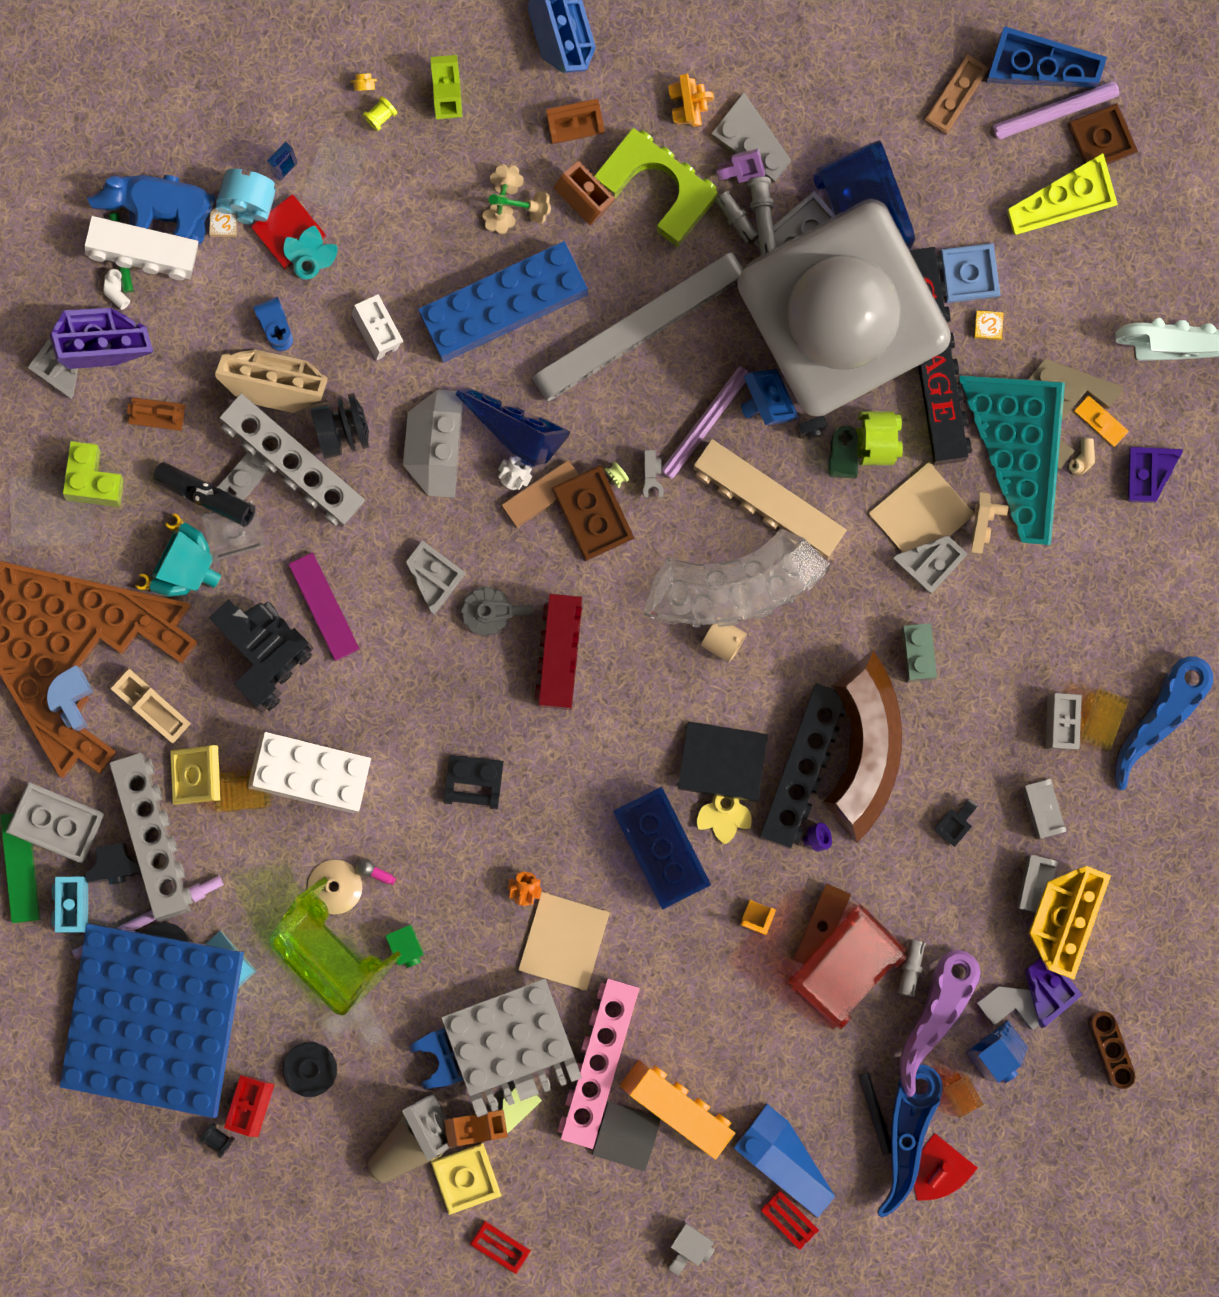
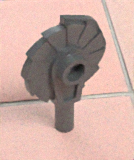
[459,586,533,637]

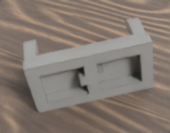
[1045,693,1082,751]
[1022,779,1067,840]
[1016,855,1058,913]

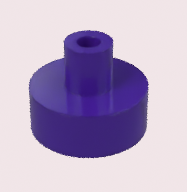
[803,823,832,852]

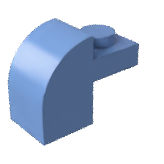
[47,666,94,731]

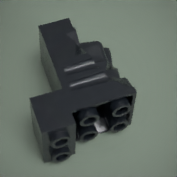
[209,599,314,712]

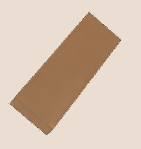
[924,54,989,135]
[502,460,579,528]

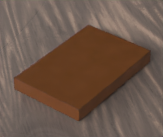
[552,465,635,561]

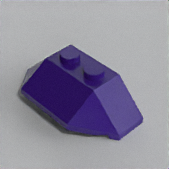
[49,308,153,369]

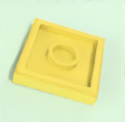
[170,745,220,805]
[431,1143,502,1215]

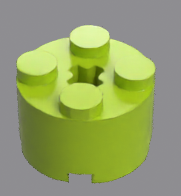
[855,411,903,466]

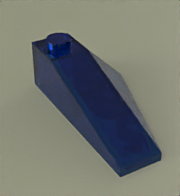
[456,388,571,467]

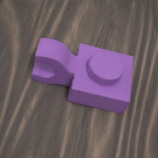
[716,149,765,183]

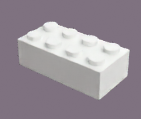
[247,732,371,814]

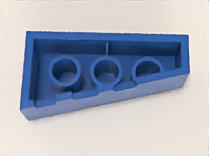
[986,26,1107,88]

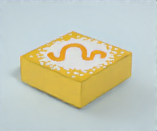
[974,311,1003,341]

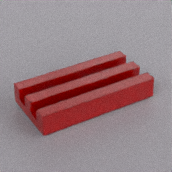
[760,1190,819,1250]
[470,1220,531,1274]

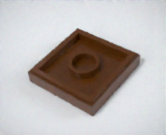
[1067,103,1138,165]

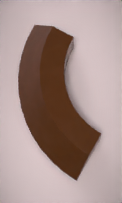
[823,650,902,843]

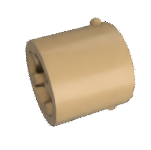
[701,616,747,663]

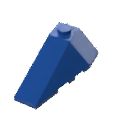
[732,1104,835,1218]

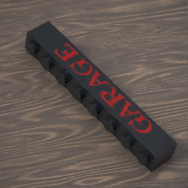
[909,247,972,466]

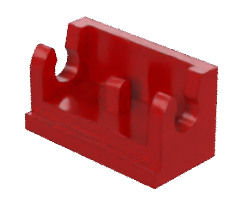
[224,1075,275,1137]

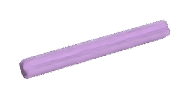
[993,82,1120,140]
[662,367,749,479]

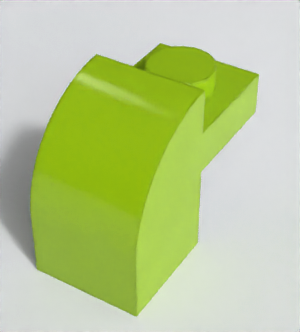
[430,55,463,119]

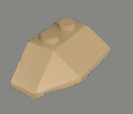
[215,350,328,413]

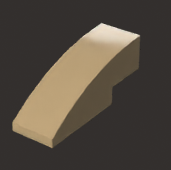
[109,666,191,743]

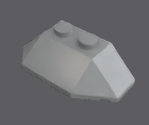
[403,390,464,498]

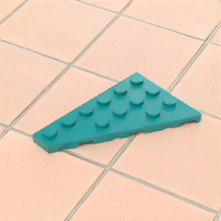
[959,375,1065,545]

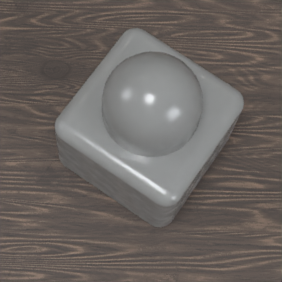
[738,199,951,416]

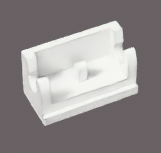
[351,295,403,361]

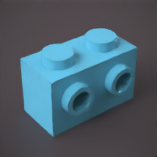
[51,877,88,933]

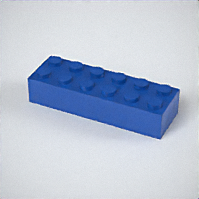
[418,241,588,363]

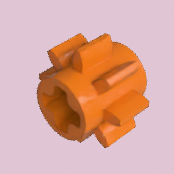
[507,872,542,906]

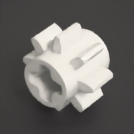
[498,456,532,490]

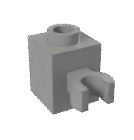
[669,1222,715,1276]

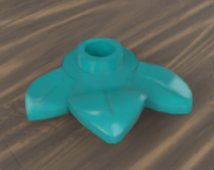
[284,226,338,279]

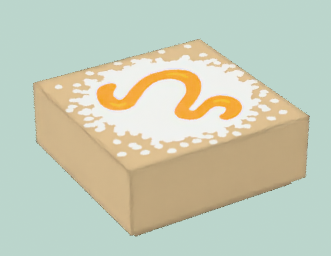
[209,209,238,237]

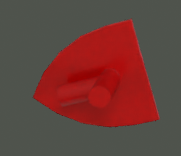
[914,1133,978,1201]

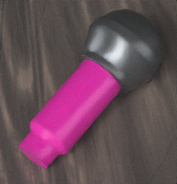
[356,859,396,885]

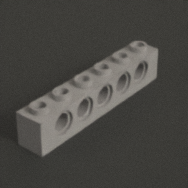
[219,393,365,527]
[110,753,193,922]

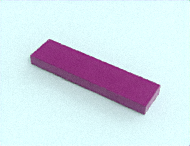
[289,552,360,661]

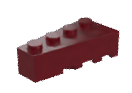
[534,594,583,710]

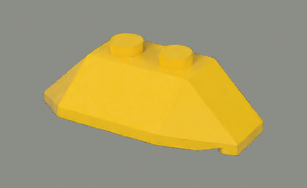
[1029,866,1111,979]

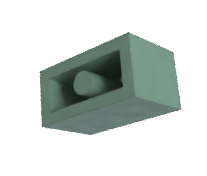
[901,623,937,683]

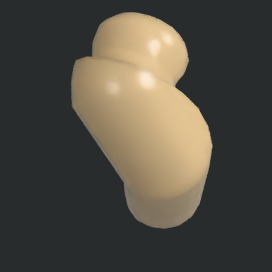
[1068,439,1095,476]

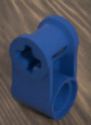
[253,296,293,351]

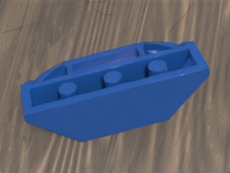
[528,0,596,73]

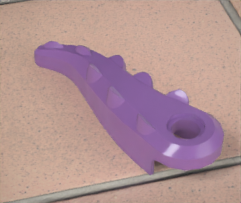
[899,950,981,1097]

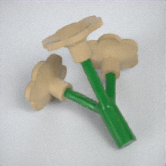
[483,164,551,235]

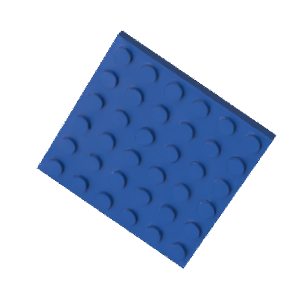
[60,924,244,1118]

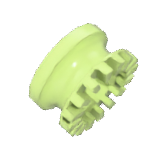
[604,461,629,488]

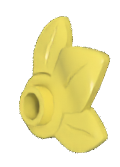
[697,795,752,844]

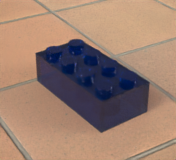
[613,787,711,910]

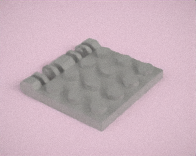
[441,979,582,1117]

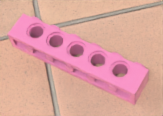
[557,979,639,1149]

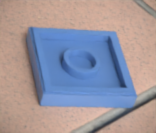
[940,243,1001,303]

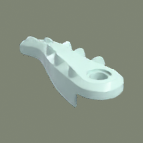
[1115,318,1219,361]

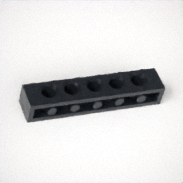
[759,683,846,849]

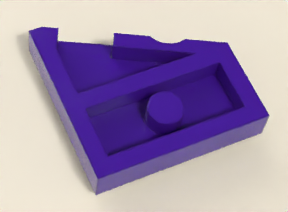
[1128,447,1183,503]
[1025,957,1082,1028]

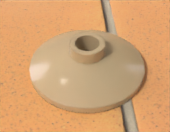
[308,860,362,914]

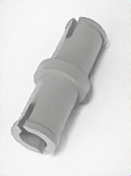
[714,191,758,244]
[897,939,926,997]

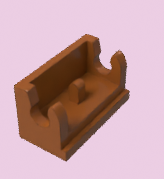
[546,98,605,144]

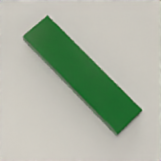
[0,813,41,924]

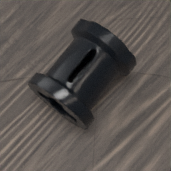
[198,1122,235,1159]

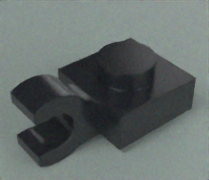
[933,799,978,847]

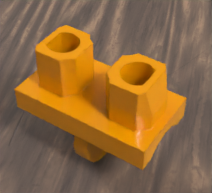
[668,74,714,127]

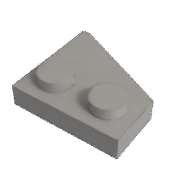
[28,338,78,399]

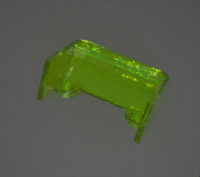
[269,877,401,1015]

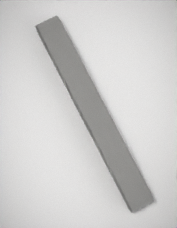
[532,253,743,402]

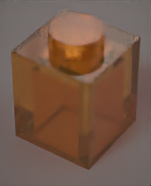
[942,1073,984,1118]

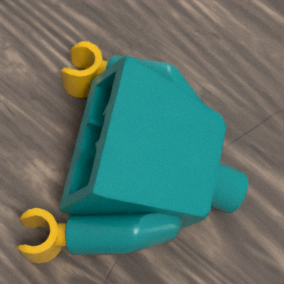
[135,513,221,597]

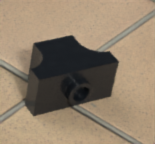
[85,842,142,885]

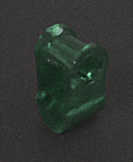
[829,425,858,479]

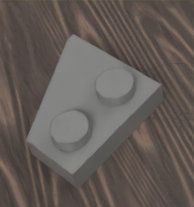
[892,536,968,594]
[406,540,466,615]

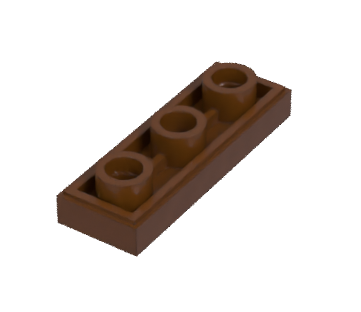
[793,883,851,970]

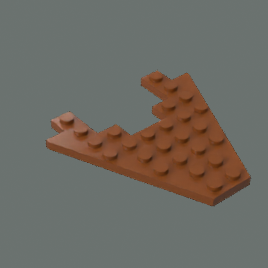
[0,561,198,779]

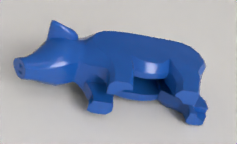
[87,175,215,244]

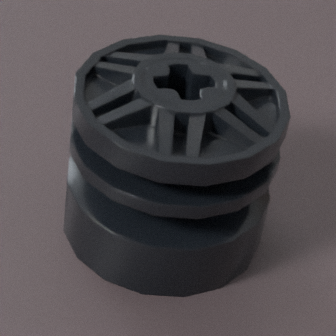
[310,393,369,459]

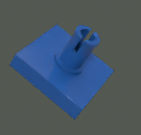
[741,369,799,426]

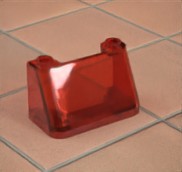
[784,903,907,1030]

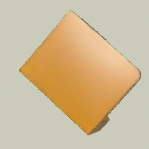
[740,900,776,936]

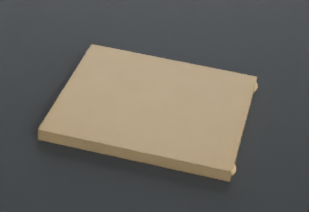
[869,462,975,553]
[519,892,610,991]

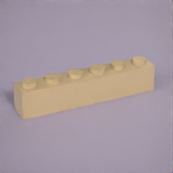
[693,439,847,560]

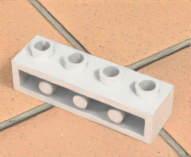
[85,216,198,280]

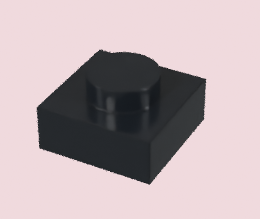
[797,416,827,440]

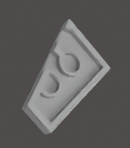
[711,93,791,183]

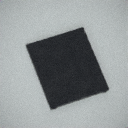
[677,721,768,802]

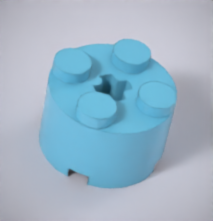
[215,169,276,225]

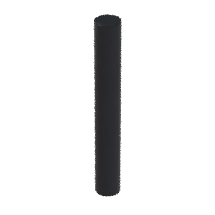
[858,1072,891,1155]

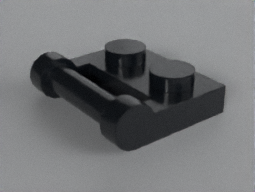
[444,755,504,810]

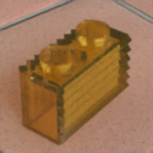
[1080,688,1129,752]
[215,770,273,813]

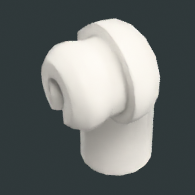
[104,269,130,310]

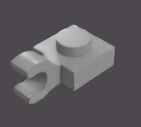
[643,450,664,499]

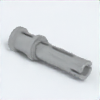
[747,177,776,256]

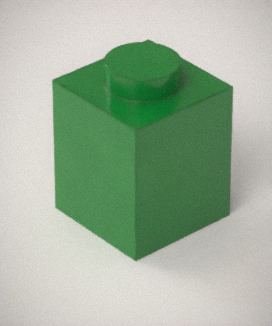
[385,925,425,969]

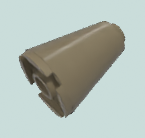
[367,1115,444,1183]

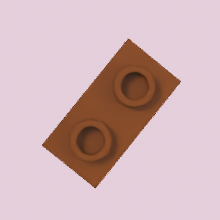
[127,397,186,431]

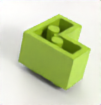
[63,441,124,507]

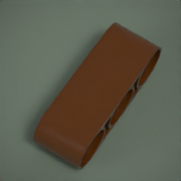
[1088,1011,1136,1089]

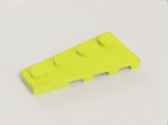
[1007,154,1118,235]

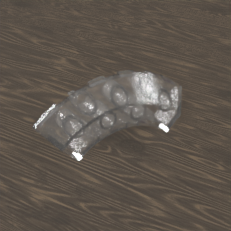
[644,528,830,627]

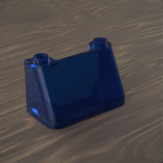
[813,140,915,250]

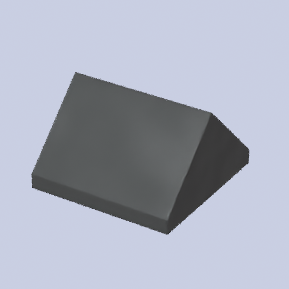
[592,1102,661,1171]

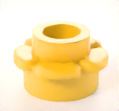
[351,73,377,91]

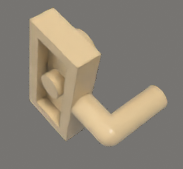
[971,492,1008,553]

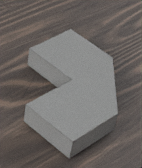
[976,986,1039,1030]

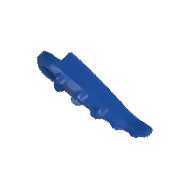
[1114,656,1213,791]
[877,1064,943,1217]

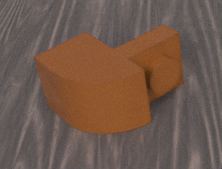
[444,1110,508,1148]

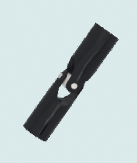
[153,462,256,527]

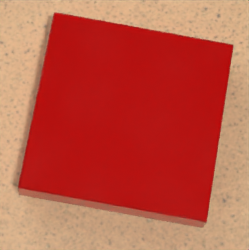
[251,194,327,269]

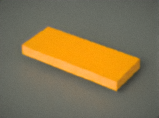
[1074,396,1129,447]

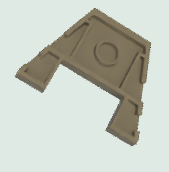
[1028,359,1124,471]

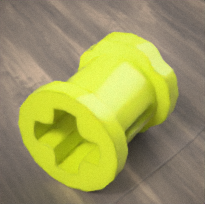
[362,96,397,132]

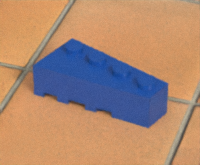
[965,1020,1028,1084]

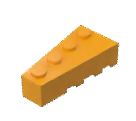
[619,1060,735,1160]

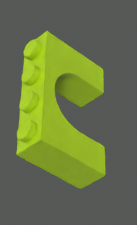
[594,128,718,247]

